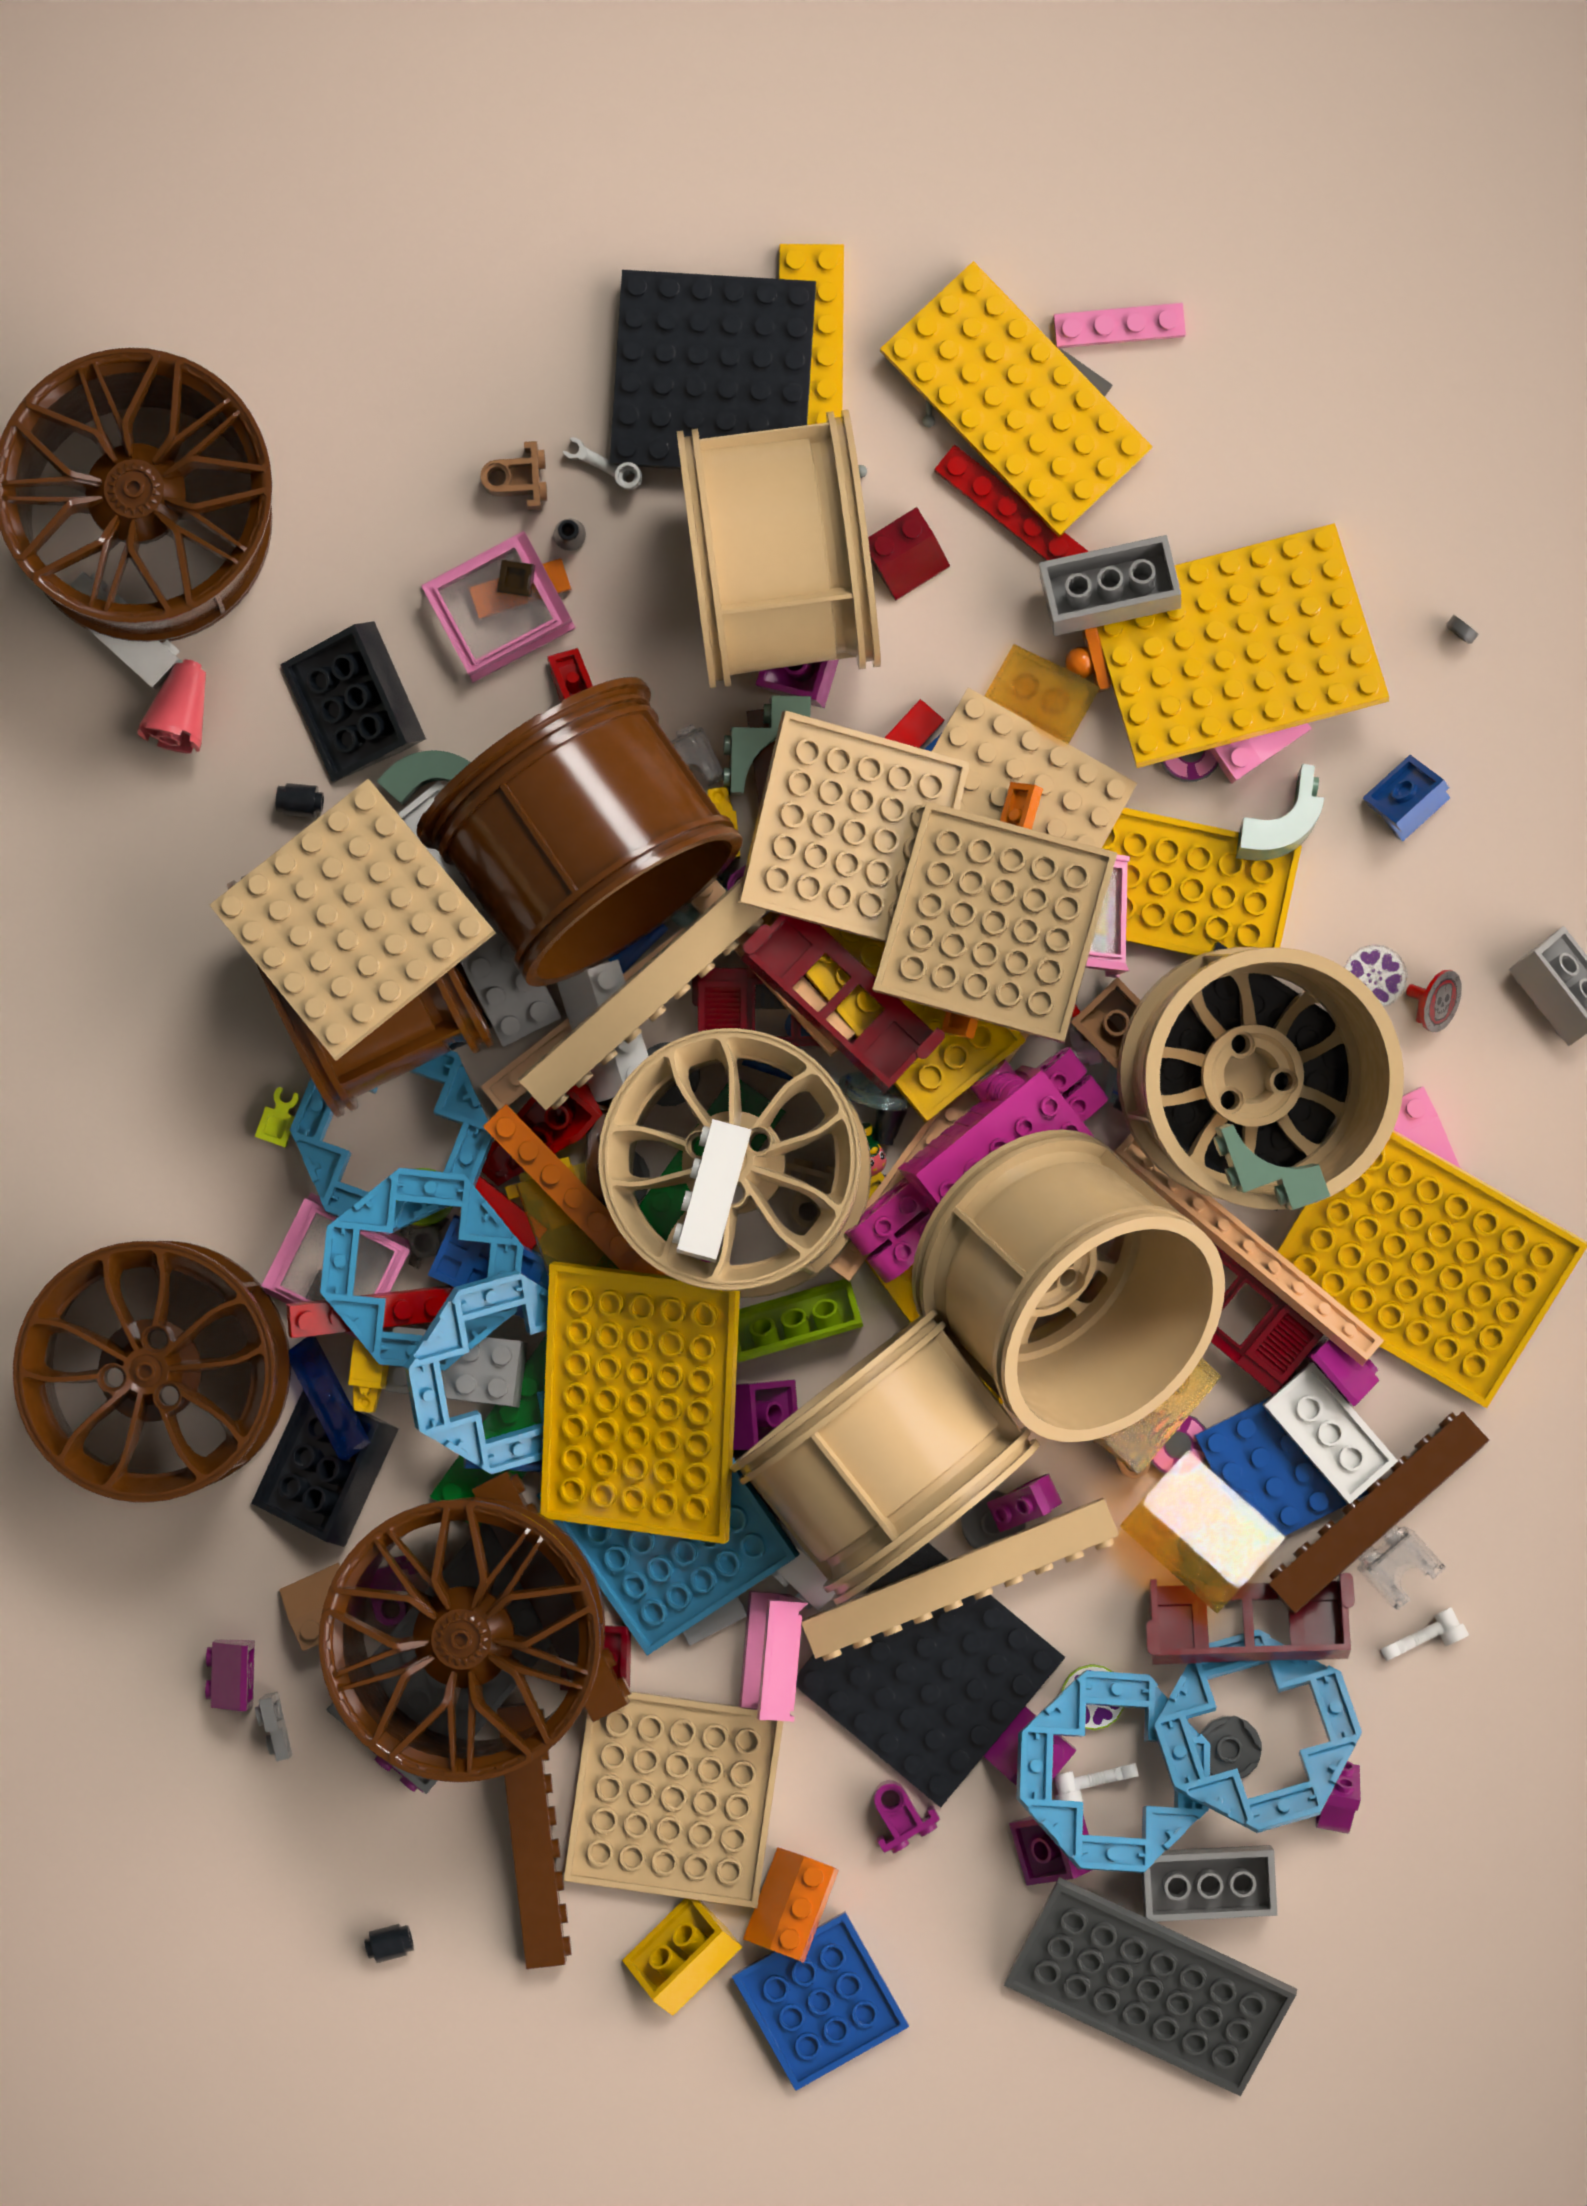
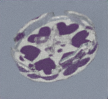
[1344,944,1408,1007]

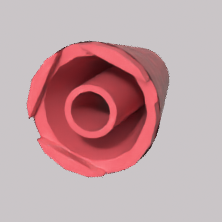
[137,659,206,754]

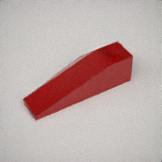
[482,1083,603,1186]

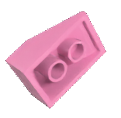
[1209,723,1312,784]
[1393,1086,1460,1168]

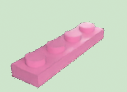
[1053,303,1186,348]

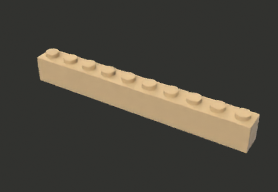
[518,877,767,1110]
[802,1497,1119,1661]

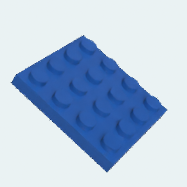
[1194,1395,1369,1552]
[732,1911,909,2091]

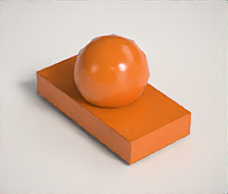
[1065,627,1112,693]

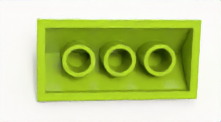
[737,1279,864,1363]

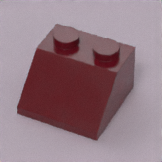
[868,507,950,601]

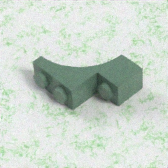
[723,695,811,796]
[1214,1123,1330,1210]

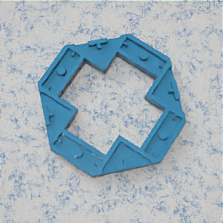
[290,1050,494,1235]
[320,1168,524,1371]
[404,1270,548,1474]
[1154,1629,1362,1833]
[1016,1670,1211,1873]

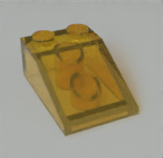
[984,644,1100,744]

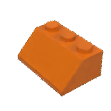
[743,1847,839,1963]

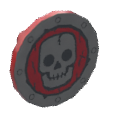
[1406,970,1462,1032]

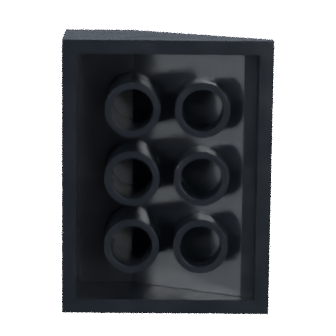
[280,621,426,782]
[251,1385,399,1547]

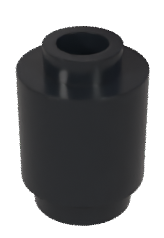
[275,783,324,818]
[364,1924,414,1963]

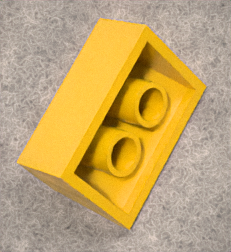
[622,1898,742,2016]

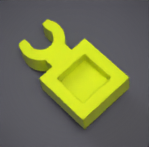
[254,1087,300,1148]

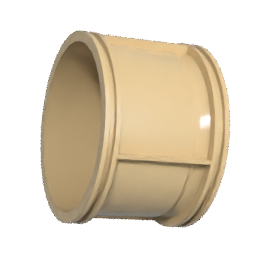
[677,409,881,689]
[1117,947,1404,1210]
[599,1028,871,1298]
[912,1129,1225,1442]
[729,1309,1040,1605]

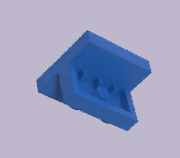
[1363,755,1450,841]

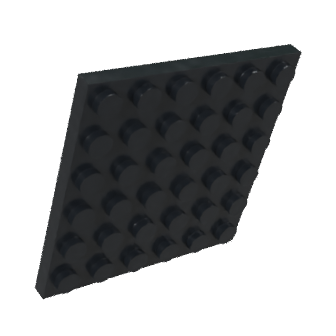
[610,270,816,469]
[1112,942,1349,1211]
[796,1542,1065,1808]

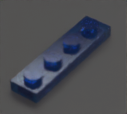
[289,1336,371,1461]

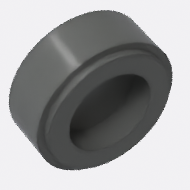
[1446,615,1479,644]

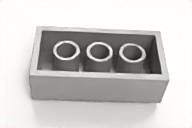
[1039,535,1182,636]
[460,908,561,1047]
[385,1326,528,1408]
[1142,1845,1278,1922]

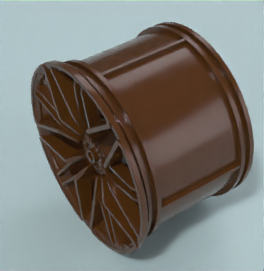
[0,347,273,643]
[416,677,743,987]
[319,1497,605,1782]

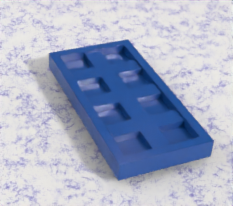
[428,1215,559,1319]

